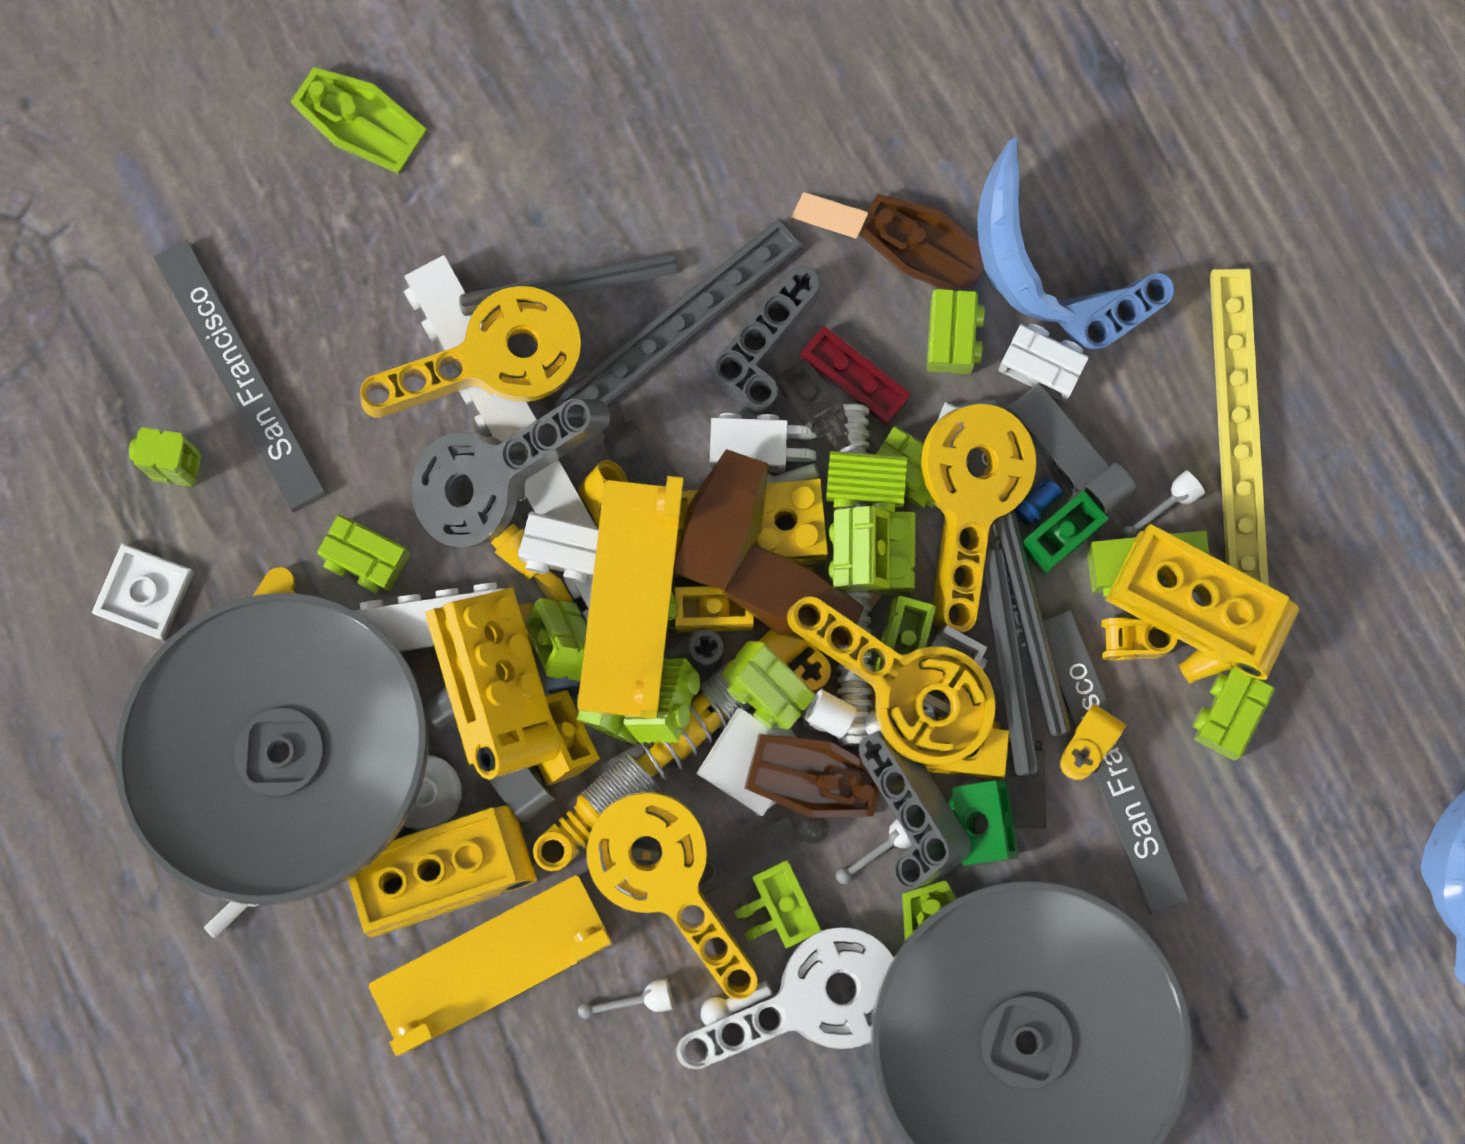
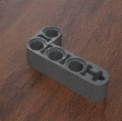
[714,266,819,416]
[1006,385,1136,516]
[425,687,557,823]
[859,730,971,889]

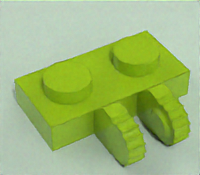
[734,860,821,949]

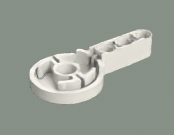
[676,928,893,1069]

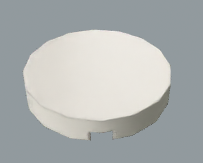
[403,754,462,832]

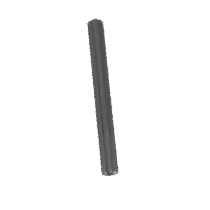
[459,252,677,316]
[995,512,1070,736]
[984,548,1039,776]

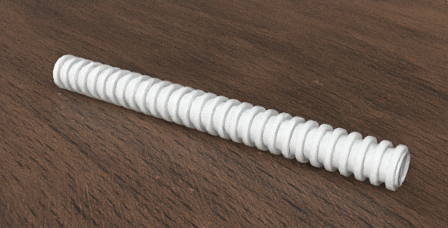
[835,404,872,746]

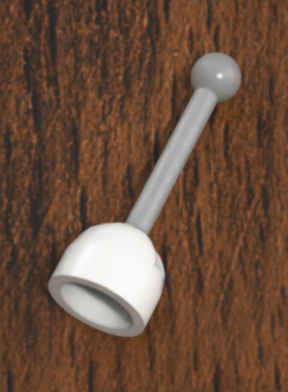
[1122,470,1205,539]
[836,819,913,884]
[578,978,673,1019]

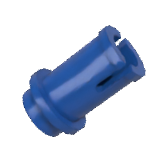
[1015,477,1063,525]

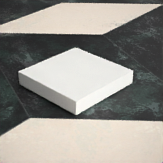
[92,543,194,642]
[696,708,782,816]

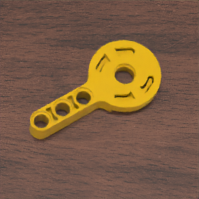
[360,286,581,418]
[921,404,1036,632]
[787,597,995,765]
[587,791,757,1000]

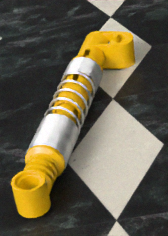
[533,629,831,871]

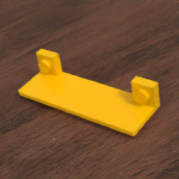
[578,476,683,719]
[368,875,613,1056]

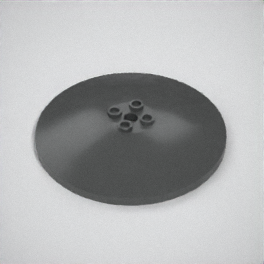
[115,593,429,905]
[871,882,1192,1144]

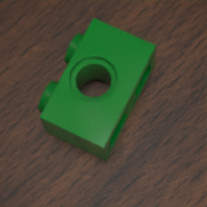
[1023,490,1109,576]
[949,780,1019,866]

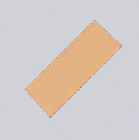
[791,192,868,238]

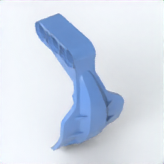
[977,137,1174,351]
[1421,790,1465,986]

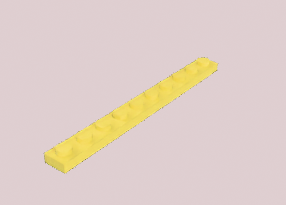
[1210,269,1269,586]

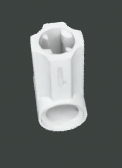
[801,689,856,739]

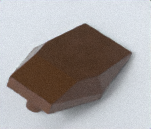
[858,194,984,292]
[673,449,768,592]
[722,545,864,648]
[744,734,880,818]

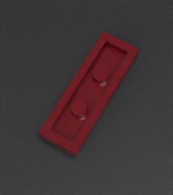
[800,325,911,426]

